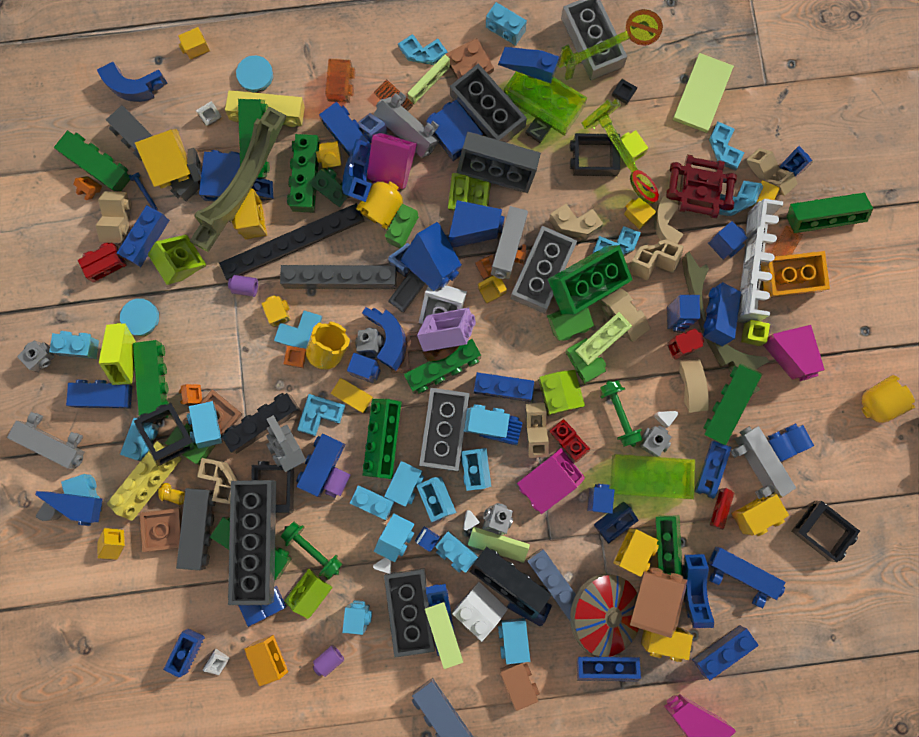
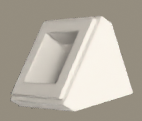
[196,101,222,127]
[654,411,678,428]
[463,510,480,530]
[373,558,392,574]
[203,649,230,676]

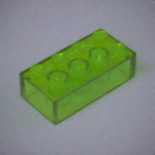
[504,72,587,136]
[611,454,695,499]

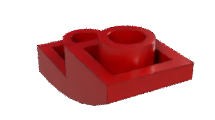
[549,419,590,462]

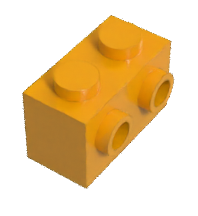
[244,635,288,687]

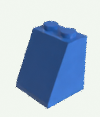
[449,200,505,248]
[400,222,462,291]

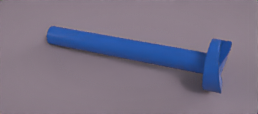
[129,172,158,210]

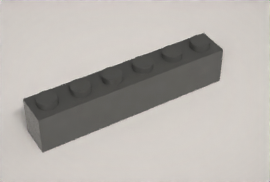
[106,105,200,201]
[280,265,397,289]

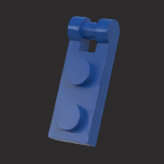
[695,441,732,499]

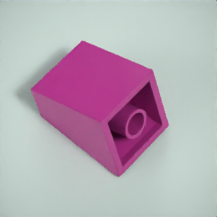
[367,133,417,191]
[763,325,825,381]
[517,448,585,515]
[664,694,736,737]

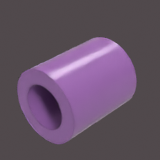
[228,275,258,297]
[323,467,351,498]
[313,645,344,677]

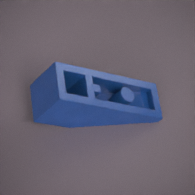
[498,47,559,84]
[779,145,813,177]
[35,491,103,526]

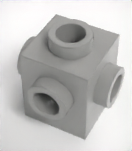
[355,328,385,358]
[17,340,55,372]
[639,426,671,457]
[482,503,513,535]

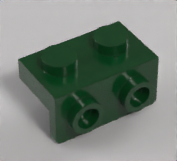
[310,168,350,207]

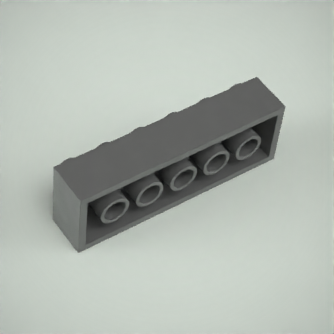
[228,480,276,605]

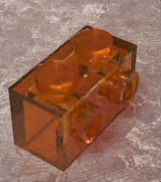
[325,59,356,103]

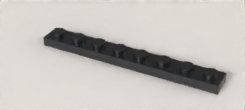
[219,203,365,281]

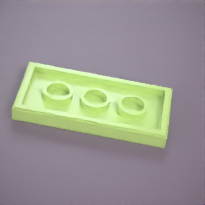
[673,53,734,133]

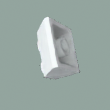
[419,285,467,324]
[452,582,508,642]

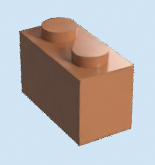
[500,663,540,711]

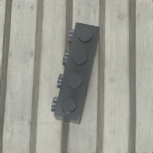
[176,488,216,570]

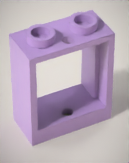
[417,307,476,352]

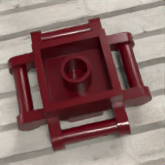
[666,154,737,219]

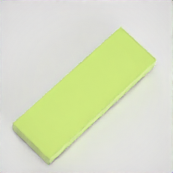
[407,55,450,105]
[575,312,632,365]
[468,527,530,563]
[425,602,463,669]

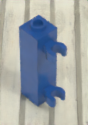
[707,547,786,609]

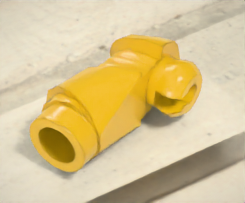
[158,483,185,505]

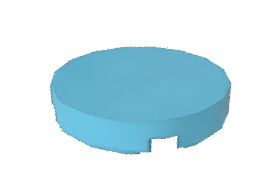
[236,55,273,92]
[120,299,159,336]

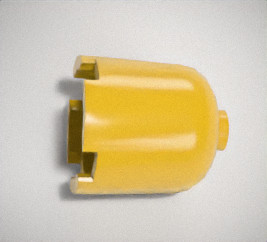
[356,181,403,230]
[306,321,350,370]
[861,375,915,423]

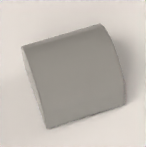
[36,502,62,521]

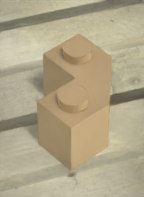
[96,191,132,243]
[549,204,603,240]
[631,239,684,281]
[600,288,651,342]
[197,458,238,504]

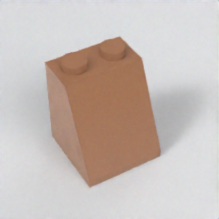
[630,567,688,638]

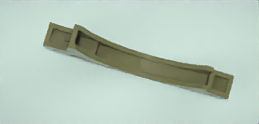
[190,107,286,252]
[682,252,769,394]

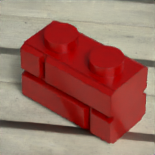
[78,243,127,283]
[667,329,704,360]

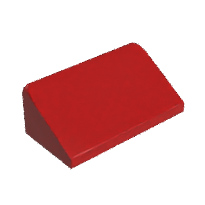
[710,488,734,530]

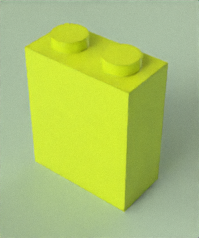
[99,323,136,385]

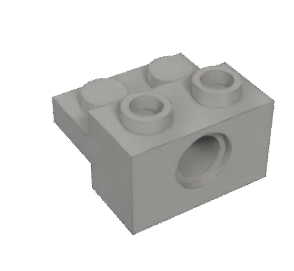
[266,415,306,472]

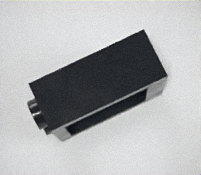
[570,133,620,176]
[134,403,194,467]
[251,461,294,513]
[791,501,860,563]

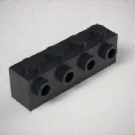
[221,393,301,454]
[469,547,552,620]

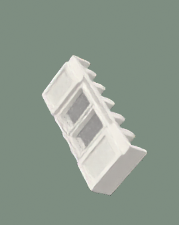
[737,199,783,323]

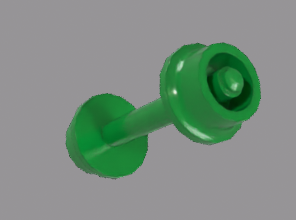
[600,380,642,447]
[281,521,343,580]

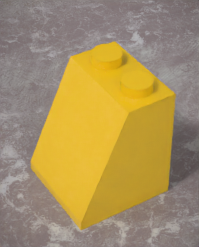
[135,129,191,189]

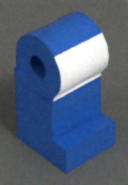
[415,526,441,552]

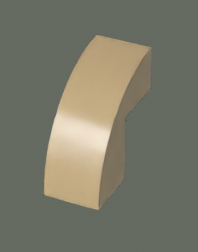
[746,148,798,196]
[654,196,684,244]
[679,357,709,413]
[525,403,549,458]

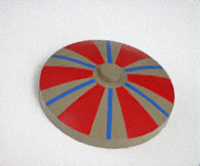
[570,574,639,657]

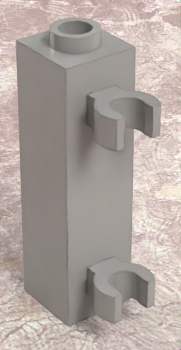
[373,92,439,158]
[491,206,528,279]
[7,412,85,469]
[730,426,796,499]

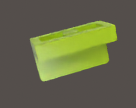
[284,569,332,619]

